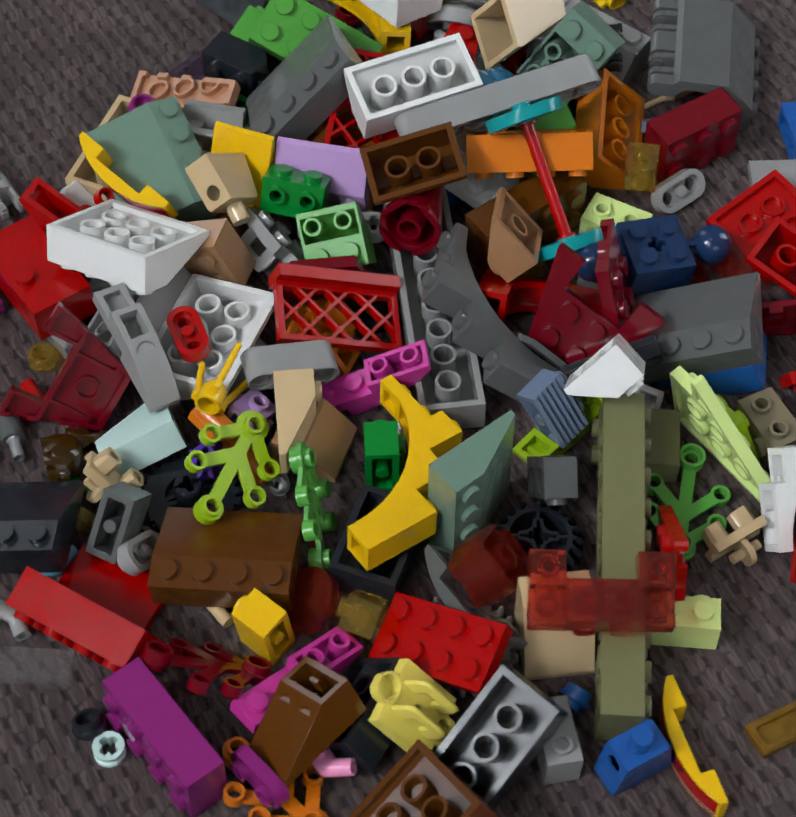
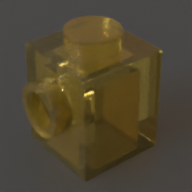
[624,142,660,192]
[336,588,388,640]

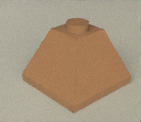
[487,186,543,283]

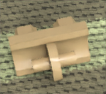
[83,447,144,504]
[701,505,768,566]

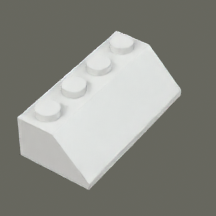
[343,33,483,139]

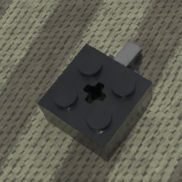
[201,30,268,99]

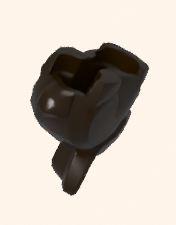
[40,426,106,482]

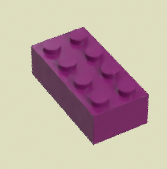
[102,657,229,817]

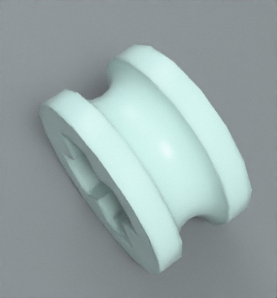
[92,731,126,768]

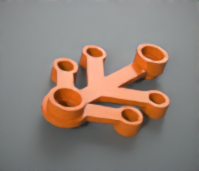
[222,737,328,817]

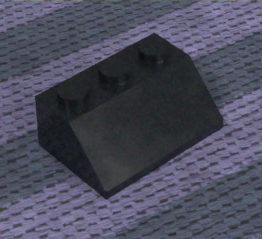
[329,657,402,771]

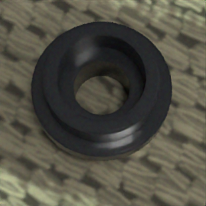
[72,708,108,741]

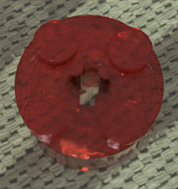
[448,524,531,608]

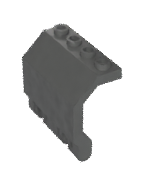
[647,0,760,130]

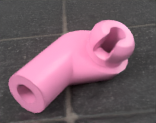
[311,747,357,778]

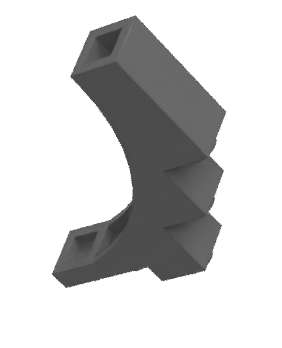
[421,222,561,401]

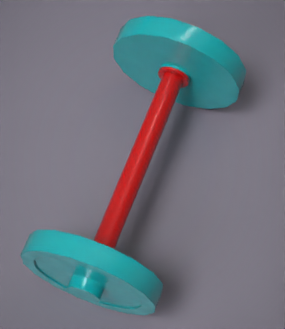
[485,96,604,263]

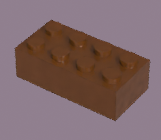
[465,171,587,274]

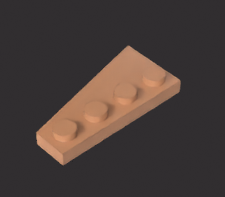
[130,70,241,112]

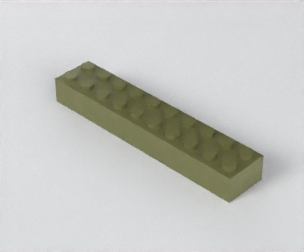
[594,393,652,741]

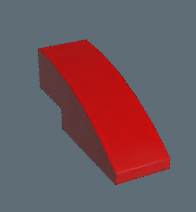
[19,176,79,234]

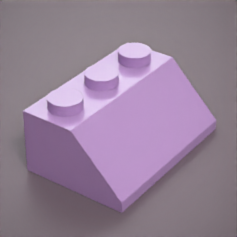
[275,136,371,212]

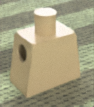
[185,153,258,226]

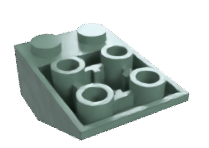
[516,0,626,104]

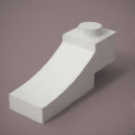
[758,445,796,553]

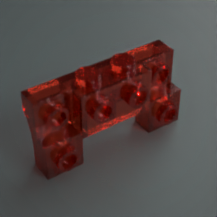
[527,549,677,637]

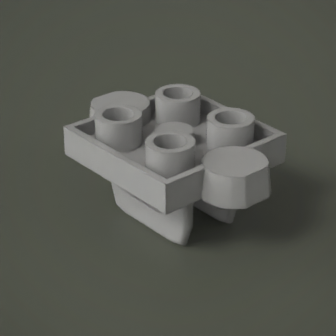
[184,99,253,154]
[241,205,305,277]

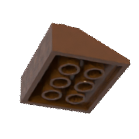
[147,507,303,612]
[349,739,499,817]

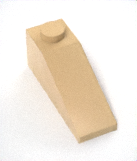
[273,368,322,474]

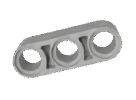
[240,340,339,390]

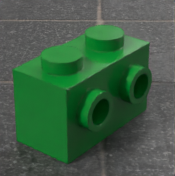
[259,164,331,218]
[363,420,405,491]

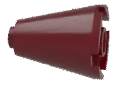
[379,186,444,255]

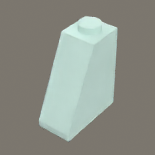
[95,403,187,476]

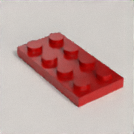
[369,592,513,695]

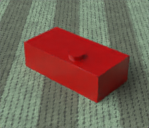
[0,216,97,341]

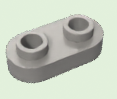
[651,168,706,214]
[117,529,159,576]

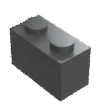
[85,481,152,564]

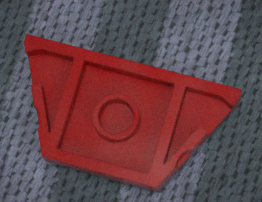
[655,505,689,601]

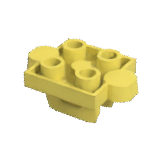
[368,659,459,752]

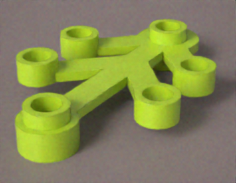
[184,410,280,525]

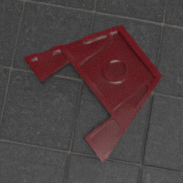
[528,242,665,364]
[0,301,131,430]

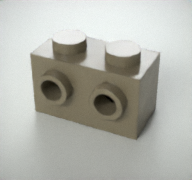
[735,387,796,468]

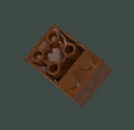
[249,655,367,786]

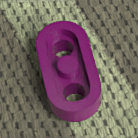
[230,745,290,809]

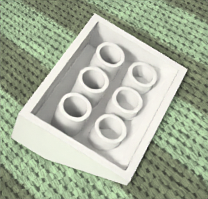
[46,199,209,295]
[157,273,274,400]

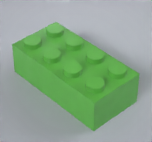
[248,0,383,62]

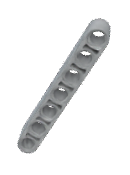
[393,54,602,137]

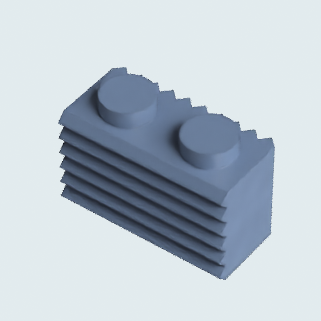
[516,368,589,448]

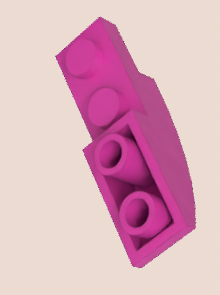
[321,339,431,416]
[230,624,364,734]

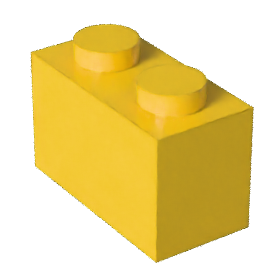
[231,588,295,666]

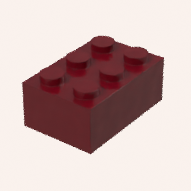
[641,87,743,183]

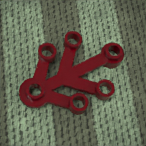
[141,637,273,699]

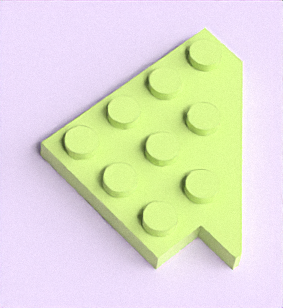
[670,365,771,502]

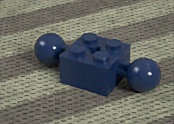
[576,214,732,295]

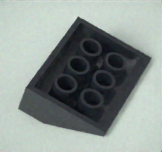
[0,481,85,573]

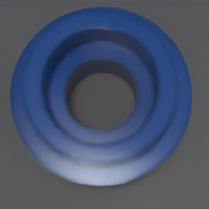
[557,682,593,713]

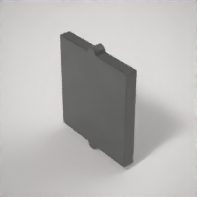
[510,330,566,371]

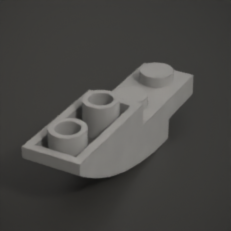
[92,283,181,413]

